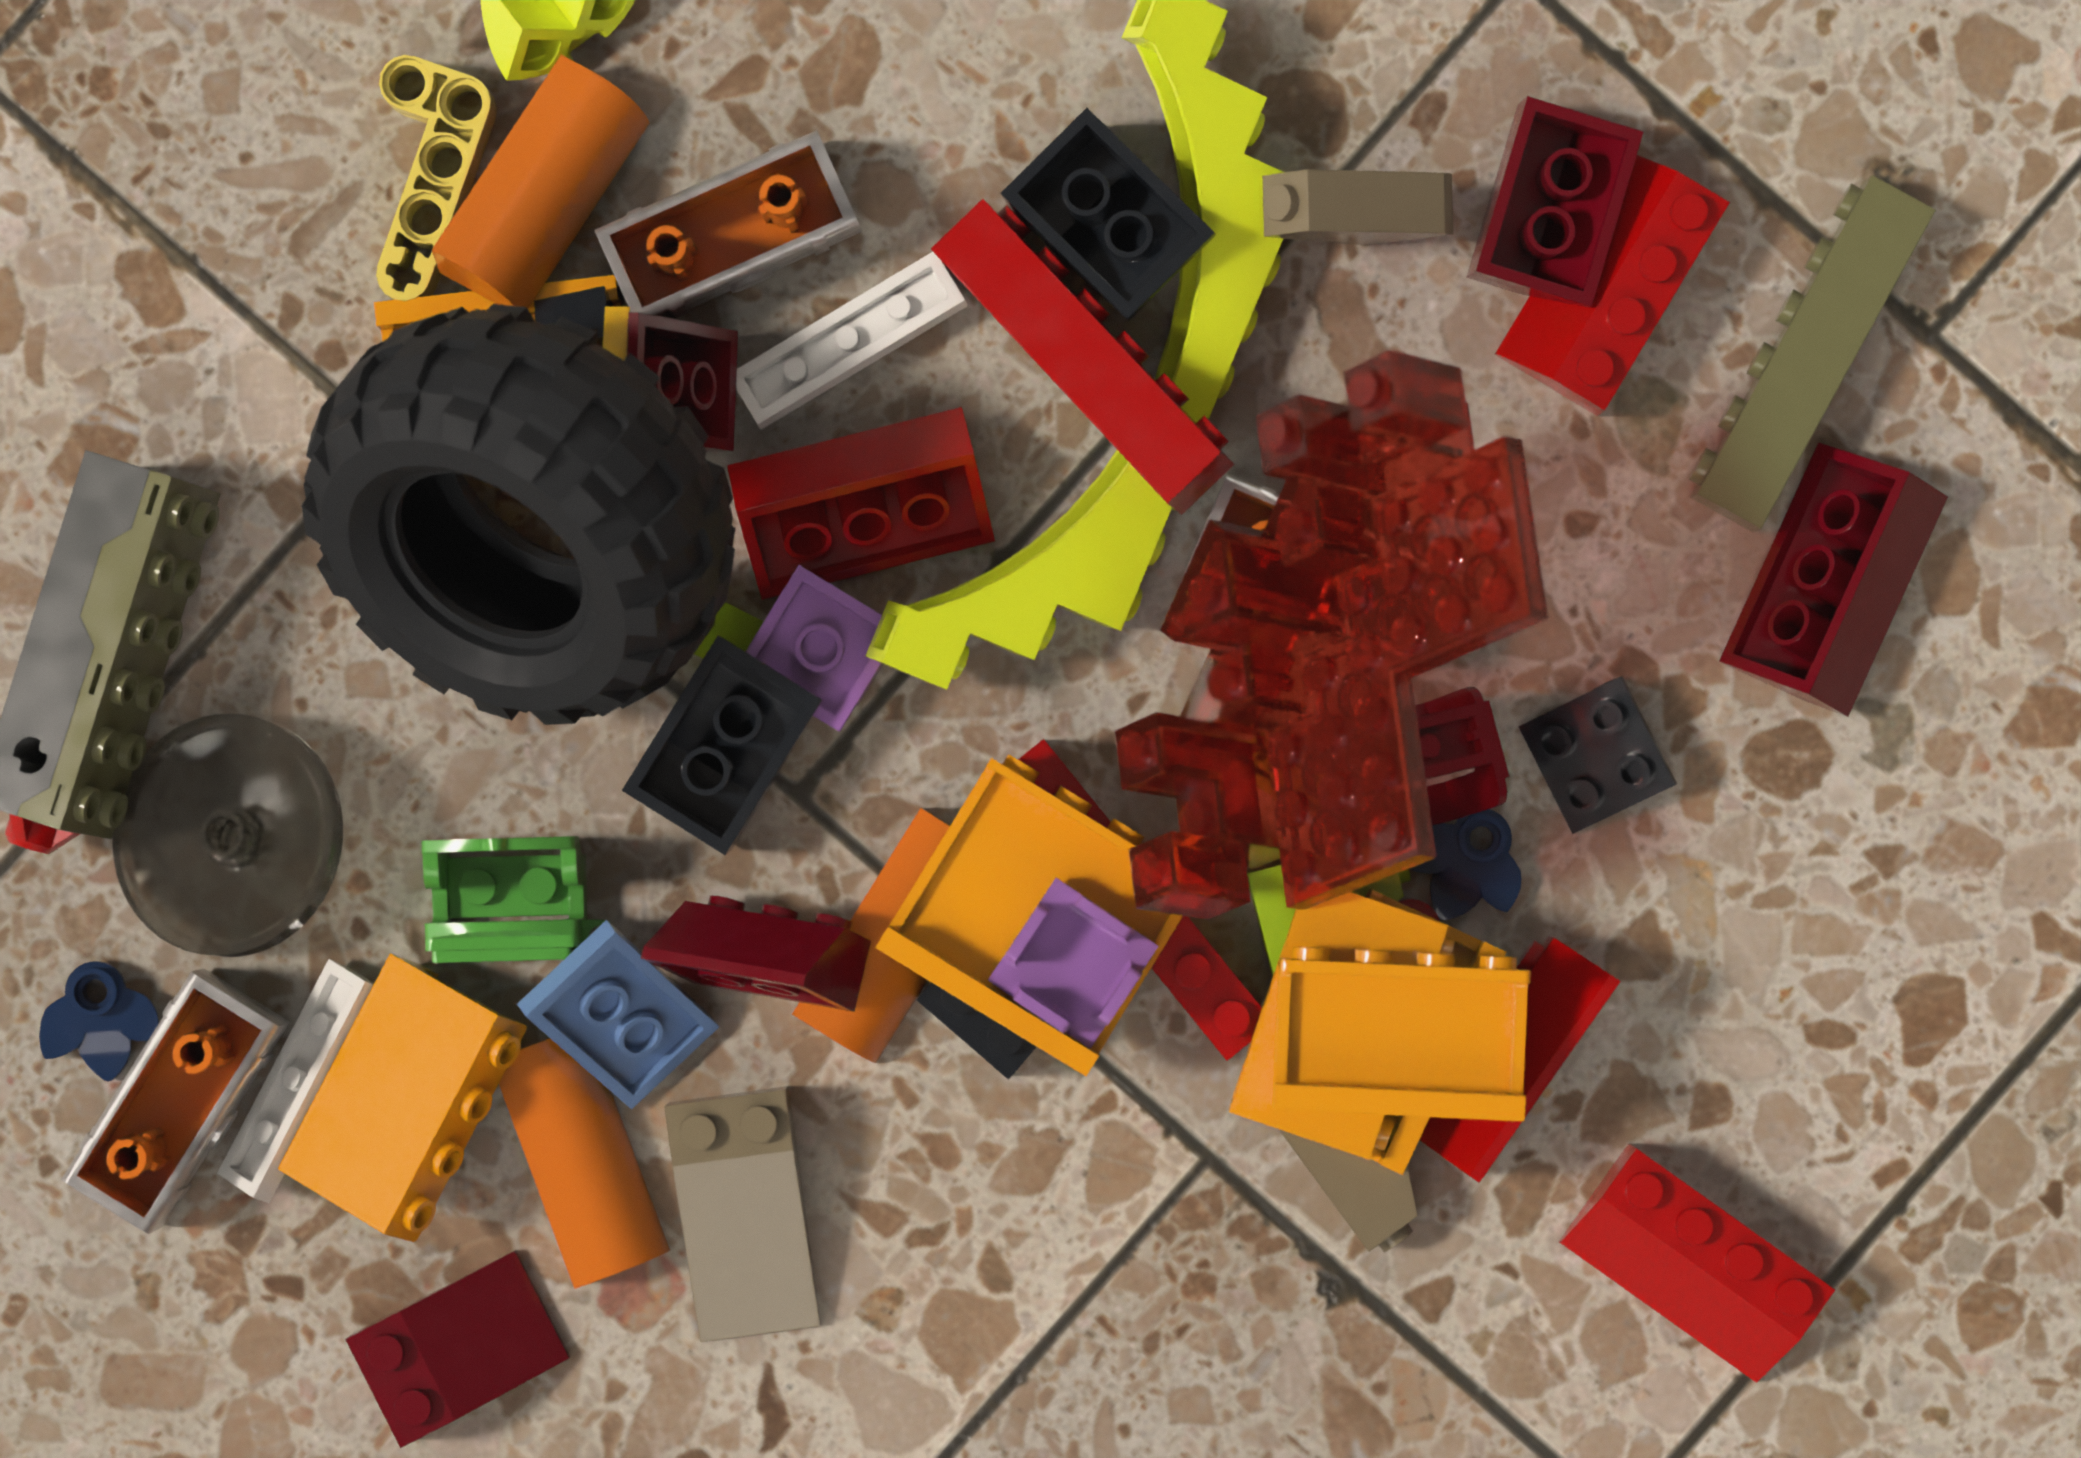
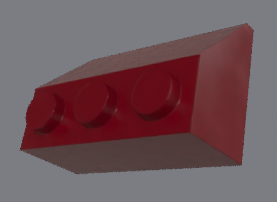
[1466,96,1644,307]
[641,895,871,1012]

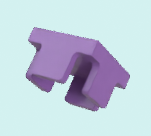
[746,565,883,732]
[988,878,1159,1049]

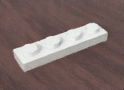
[736,252,968,430]
[217,959,374,1203]

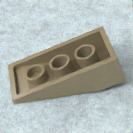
[664,1086,821,1342]

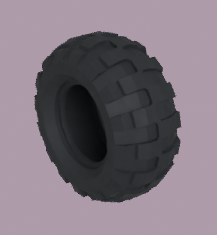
[302,304,736,725]

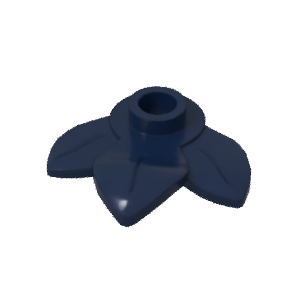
[1404,809,1522,921]
[39,961,159,1082]

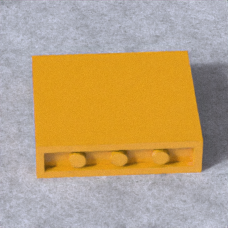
[875,754,1202,1077]

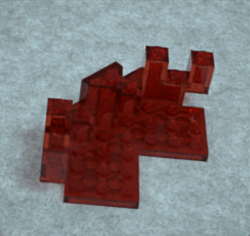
[1115,349,1548,919]

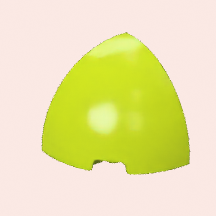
[480,0,635,81]

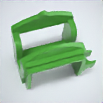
[421,836,611,963]

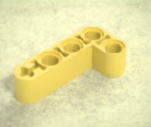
[376,55,497,301]

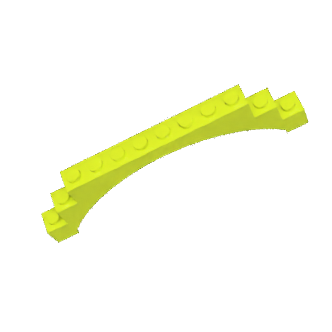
[865,0,1285,690]

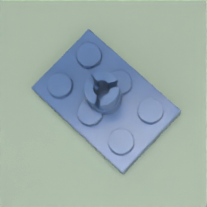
[517,920,719,1110]

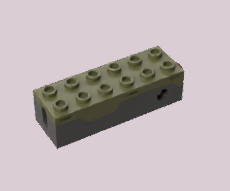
[0,450,221,854]

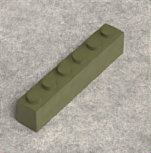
[1689,175,1936,532]

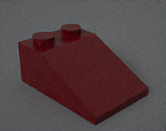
[627,312,738,452]
[345,1250,570,1448]

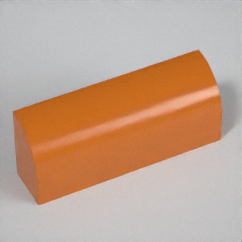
[432,54,650,309]
[792,808,950,1063]
[499,1038,670,1289]

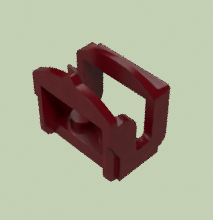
[1300,687,1510,848]

